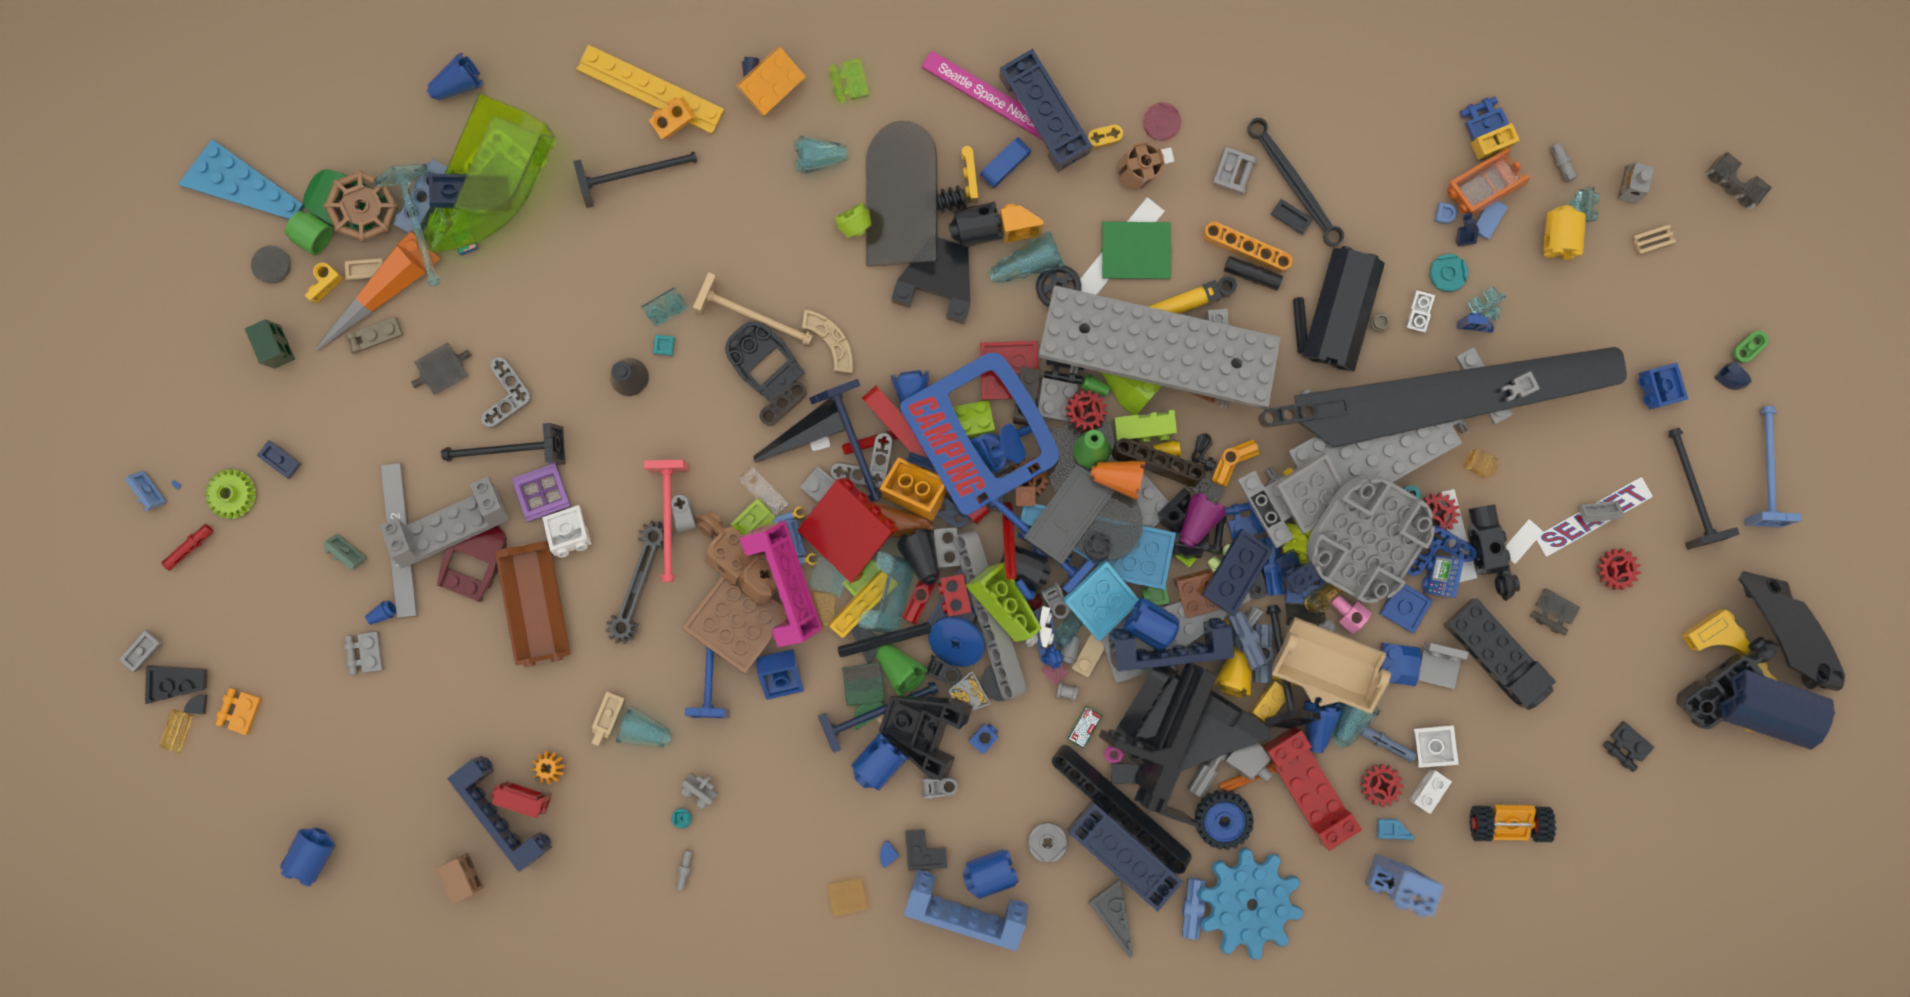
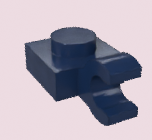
[1456,213,1479,246]

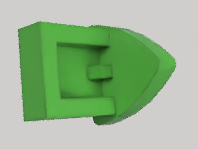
[1141,586,1169,605]

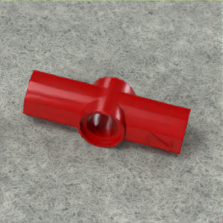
[901,572,941,625]

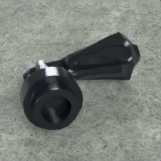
[1191,433,1217,472]

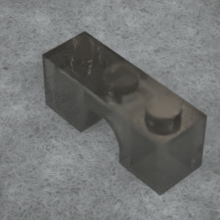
[1705,152,1772,209]

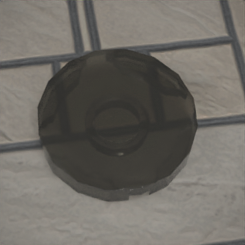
[251,246,291,284]

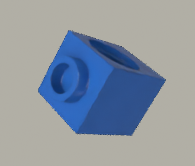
[968,723,999,754]

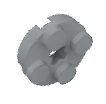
[1028,822,1067,862]

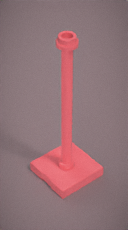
[644,460,689,582]

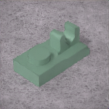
[324,534,366,570]

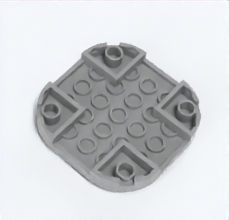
[1307,474,1435,603]

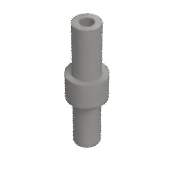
[676,850,692,890]

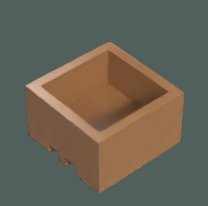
[436,853,484,904]

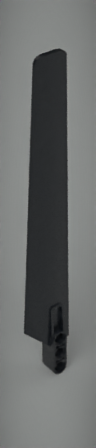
[1258,347,1627,448]

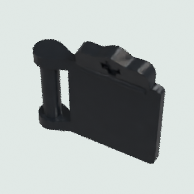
[1170,511,1227,559]

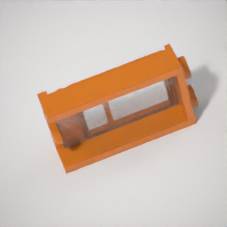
[1447,147,1530,216]

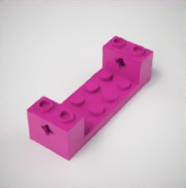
[740,520,822,647]

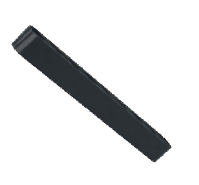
[1052,745,1192,874]

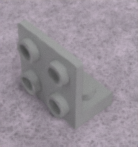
[1418,642,1469,689]

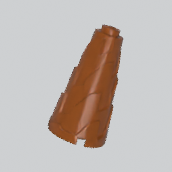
[870,501,933,538]

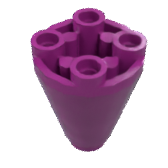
[1179,492,1226,548]

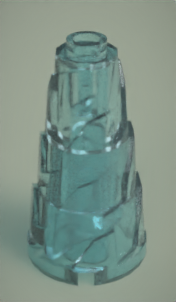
[988,230,1065,284]

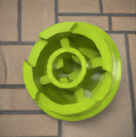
[834,202,872,238]

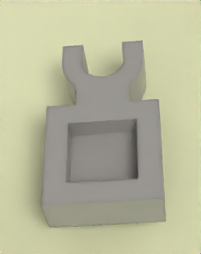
[1500,371,1540,402]

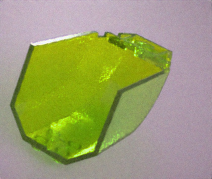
[423,93,556,252]

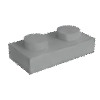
[119,630,162,672]

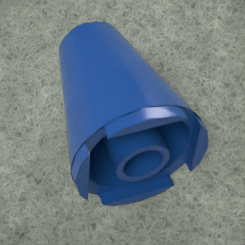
[427,52,483,101]
[891,370,929,404]

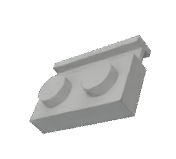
[800,466,835,503]

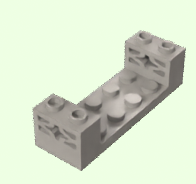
[379,476,510,569]

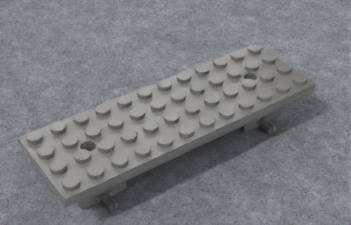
[1038,285,1281,410]

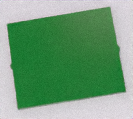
[1101,222,1172,279]

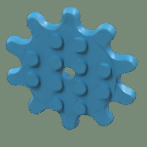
[1197,847,1303,960]

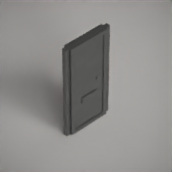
[1024,465,1115,565]

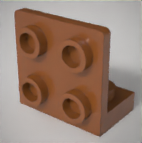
[1173,569,1221,618]

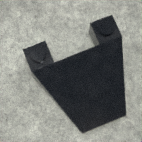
[891,236,970,324]
[879,696,973,781]

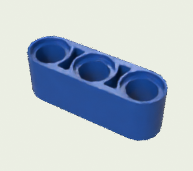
[980,137,1032,188]

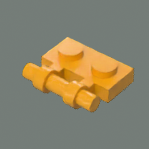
[215,687,262,735]

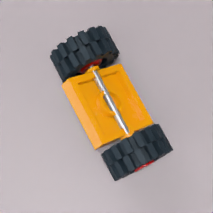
[1469,805,1556,842]

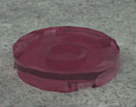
[1143,102,1181,141]

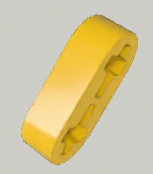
[1088,125,1123,148]

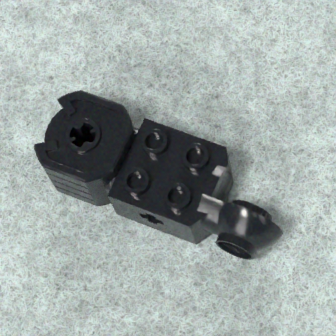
[1676,637,1780,729]

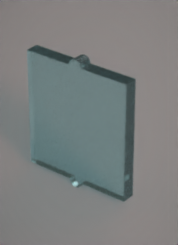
[808,557,846,598]

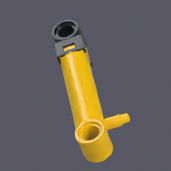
[1147,276,1237,314]

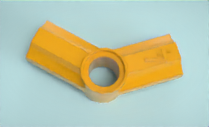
[1211,439,1260,487]

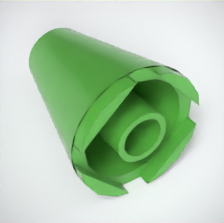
[1073,430,1111,469]
[876,644,928,696]

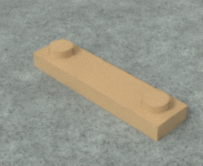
[1071,634,1105,678]

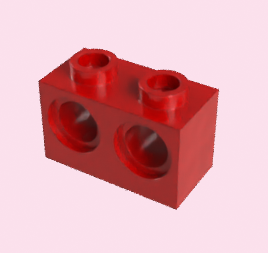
[937,574,971,617]

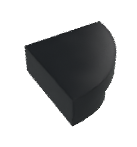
[183,695,207,714]

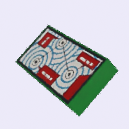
[1067,706,1103,749]

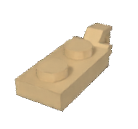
[592,691,626,746]

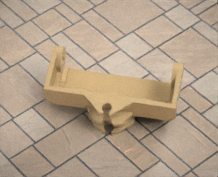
[1272,617,1391,714]

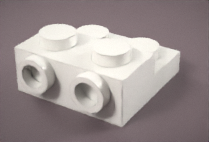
[542,505,592,557]

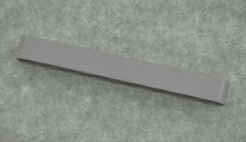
[954,531,1026,701]

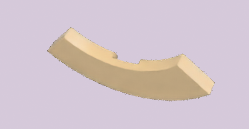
[802,309,853,374]

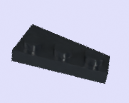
[145,665,207,704]

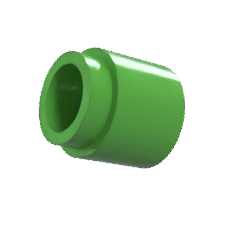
[285,211,333,256]

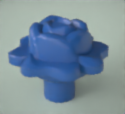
[1042,646,1063,669]

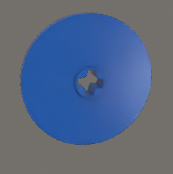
[929,617,985,667]

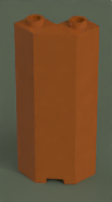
[495,541,571,668]

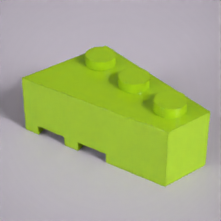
[1113,410,1177,443]

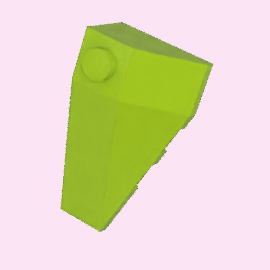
[1099,371,1161,415]

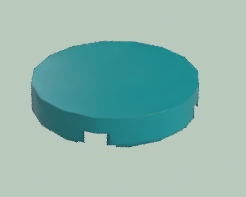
[1429,254,1468,292]

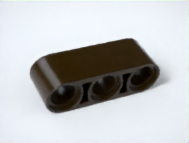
[759,381,807,426]

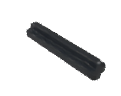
[1293,297,1308,354]

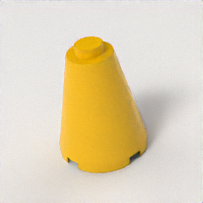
[1213,645,1252,698]

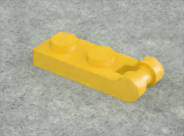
[961,146,978,203]

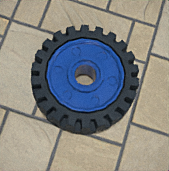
[1195,790,1254,850]

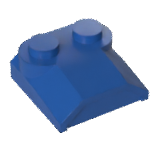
[1378,643,1421,686]

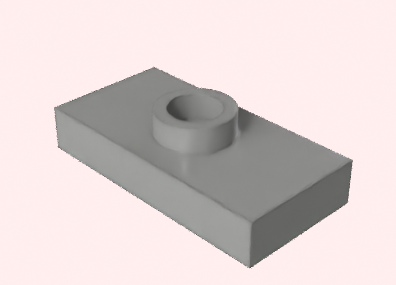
[1578,501,1624,523]

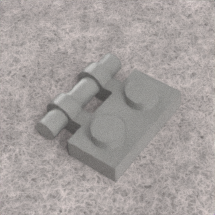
[343,632,384,675]

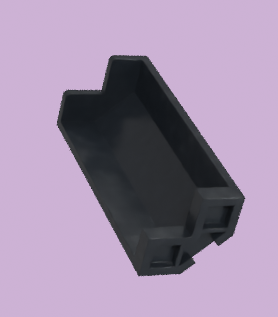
[1303,246,1385,372]

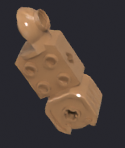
[695,511,778,604]

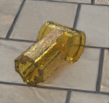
[1304,583,1343,612]

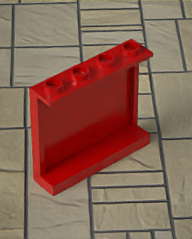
[797,478,899,583]

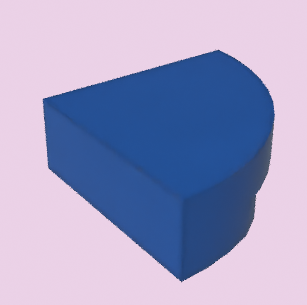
[880,840,899,868]

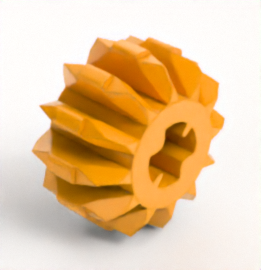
[531,751,565,785]

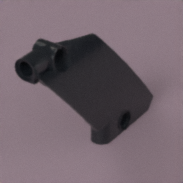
[1738,571,1845,691]

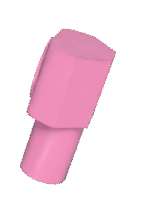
[1329,593,1372,635]

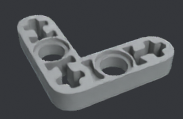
[481,357,532,428]
[831,432,893,487]

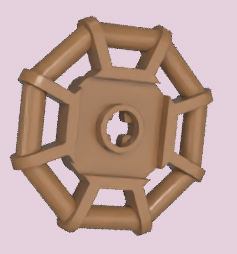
[324,170,399,242]

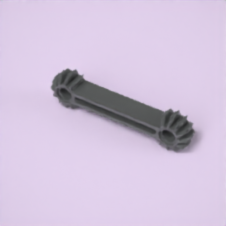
[606,521,664,644]

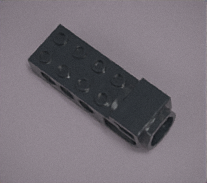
[1443,598,1556,710]

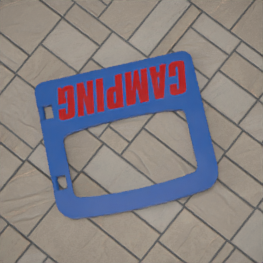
[900,353,1059,515]

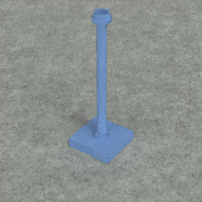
[1745,406,1801,527]

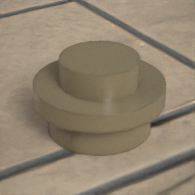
[1371,313,1390,332]

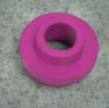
[1104,745,1124,764]

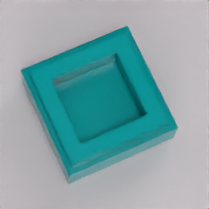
[653,335,675,356]

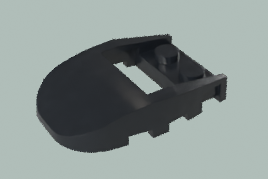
[725,322,805,402]

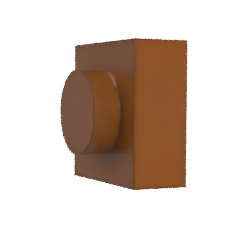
[1016,486,1035,506]

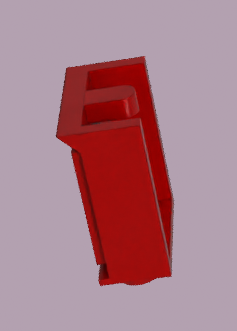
[491,781,552,819]

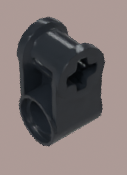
[924,655,961,685]

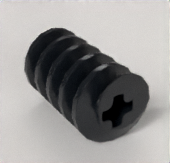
[926,185,967,215]

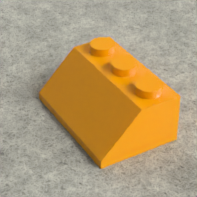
[1000,204,1044,244]
[880,457,947,521]

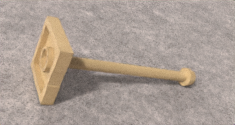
[693,272,813,346]

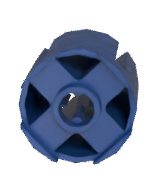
[1123,597,1180,650]

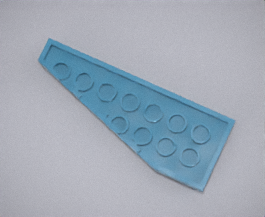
[1021,504,1176,590]

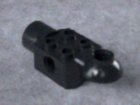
[1467,504,1520,601]

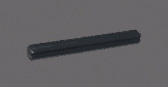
[838,622,931,657]

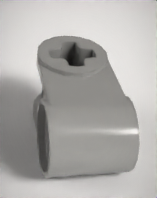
[671,495,697,533]
[1039,581,1069,619]
[921,776,959,799]

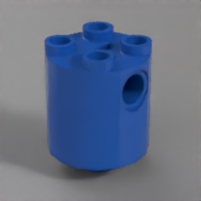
[851,733,908,791]
[280,827,335,886]
[963,849,1019,899]

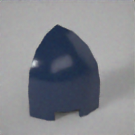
[1714,361,1751,390]

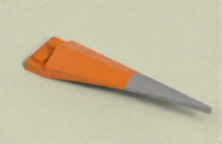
[316,230,441,350]

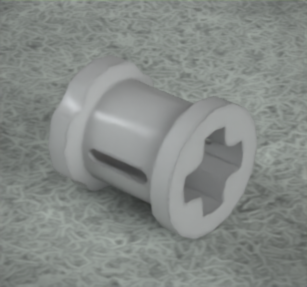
[1055,681,1078,703]

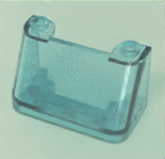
[857,551,914,633]

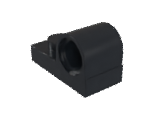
[1158,488,1191,532]

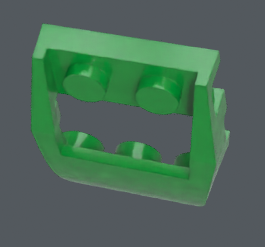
[303,169,386,232]

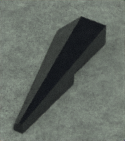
[753,398,845,462]

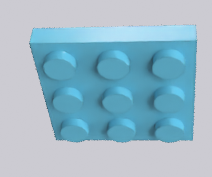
[1062,560,1139,642]

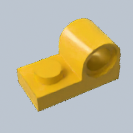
[305,263,345,304]

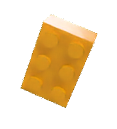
[735,47,806,116]

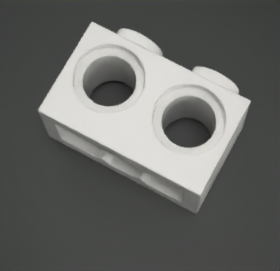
[1408,769,1452,814]

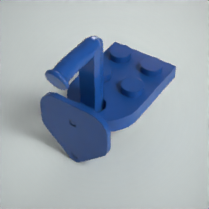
[969,424,1032,473]

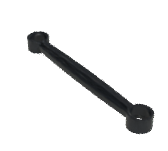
[1247,118,1344,247]

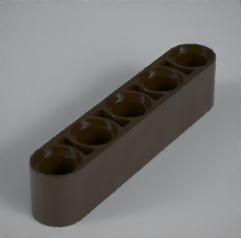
[1112,438,1206,487]

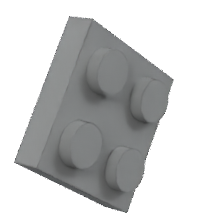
[1036,378,1078,422]

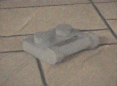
[1213,147,1257,195]

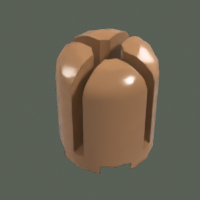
[1117,141,1165,190]

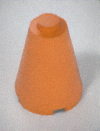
[1091,461,1145,500]

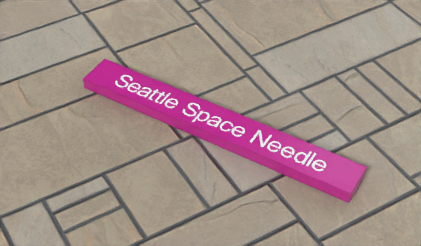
[922,50,1042,140]

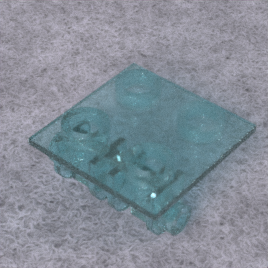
[641,287,688,327]

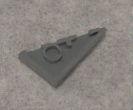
[1089,879,1133,958]

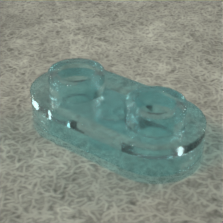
[1053,612,1083,647]

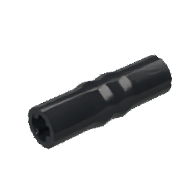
[1224,256,1283,291]

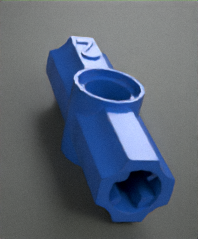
[1260,538,1285,596]

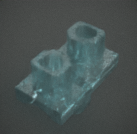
[1568,186,1600,222]
[1468,286,1507,321]

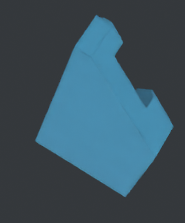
[1377,818,1414,840]

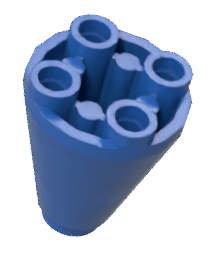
[1303,697,1342,753]

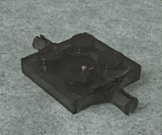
[411,343,472,395]

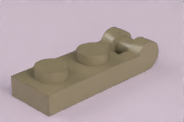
[345,317,404,354]

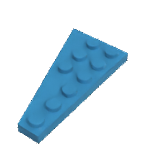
[178,139,305,219]

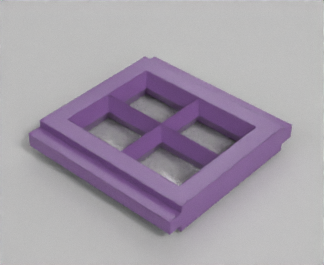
[512,464,571,522]

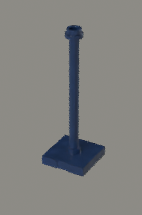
[809,379,882,502]
[818,682,939,753]

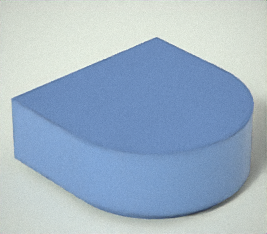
[1434,202,1457,224]

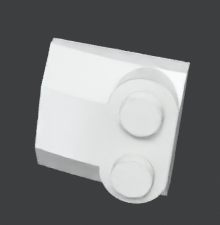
[1414,725,1459,768]

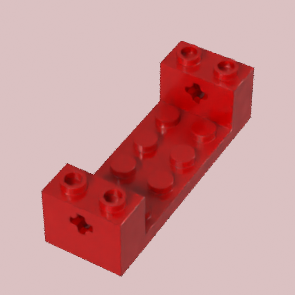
[1261,727,1362,851]

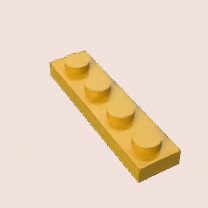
[828,569,896,638]

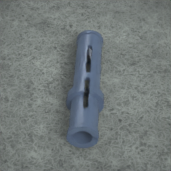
[1359,724,1417,763]

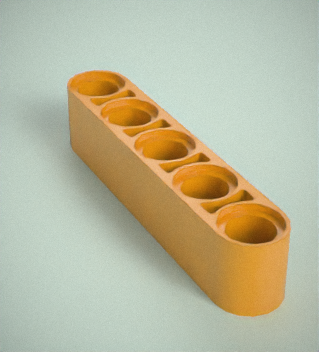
[1203,222,1293,273]

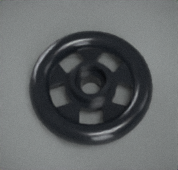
[1036,265,1082,307]

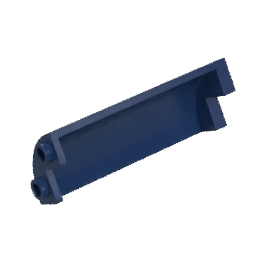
[1720,670,1835,750]

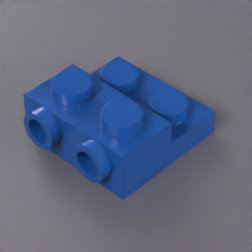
[1638,363,1688,410]

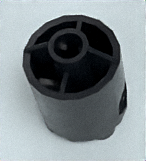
[949,201,1003,248]
[1000,545,1051,591]

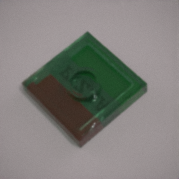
[842,662,886,707]

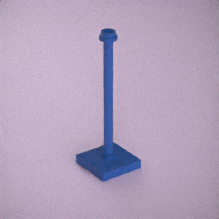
[989,497,1095,593]
[685,647,729,719]

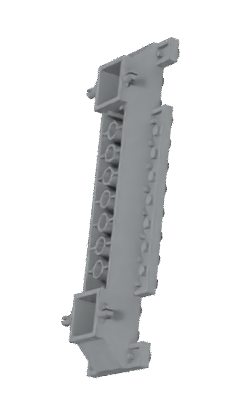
[1237,347,1513,548]

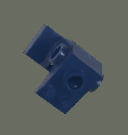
[1276,549,1320,595]

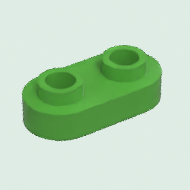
[1732,331,1769,363]

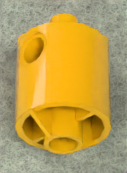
[1543,205,1586,260]

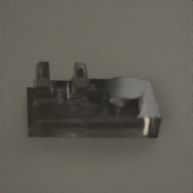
[1285,603,1326,625]

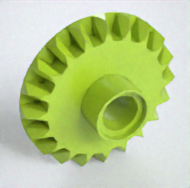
[204,469,256,519]

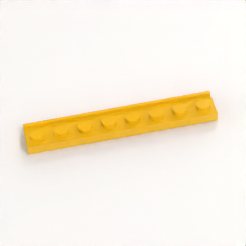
[576,45,725,135]

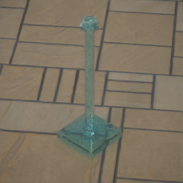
[374,164,441,287]

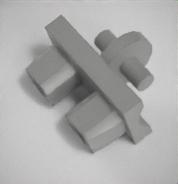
[681,773,719,809]

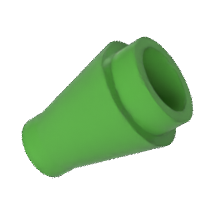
[1080,374,1110,397]

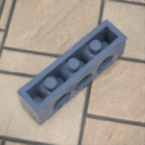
[394,159,456,237]

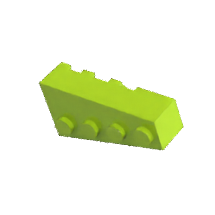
[966,562,1042,642]

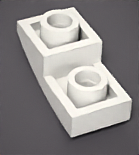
[1406,290,1435,333]
[1039,606,1054,648]

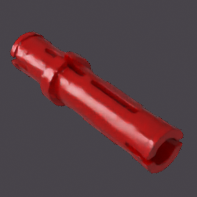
[161,524,214,571]

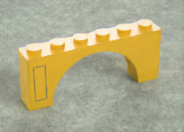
[1681,609,1777,732]

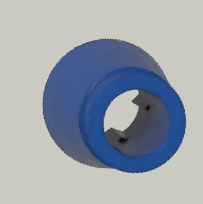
[365,601,396,625]

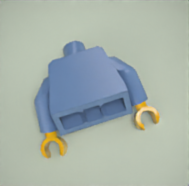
[761,507,817,565]

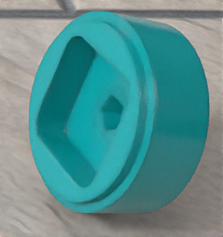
[672,808,692,829]

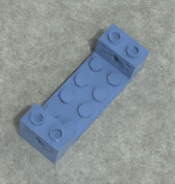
[1365,853,1444,918]
[904,870,1029,952]

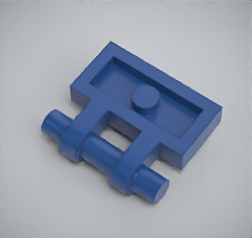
[1460,97,1509,141]
[1225,502,1266,540]

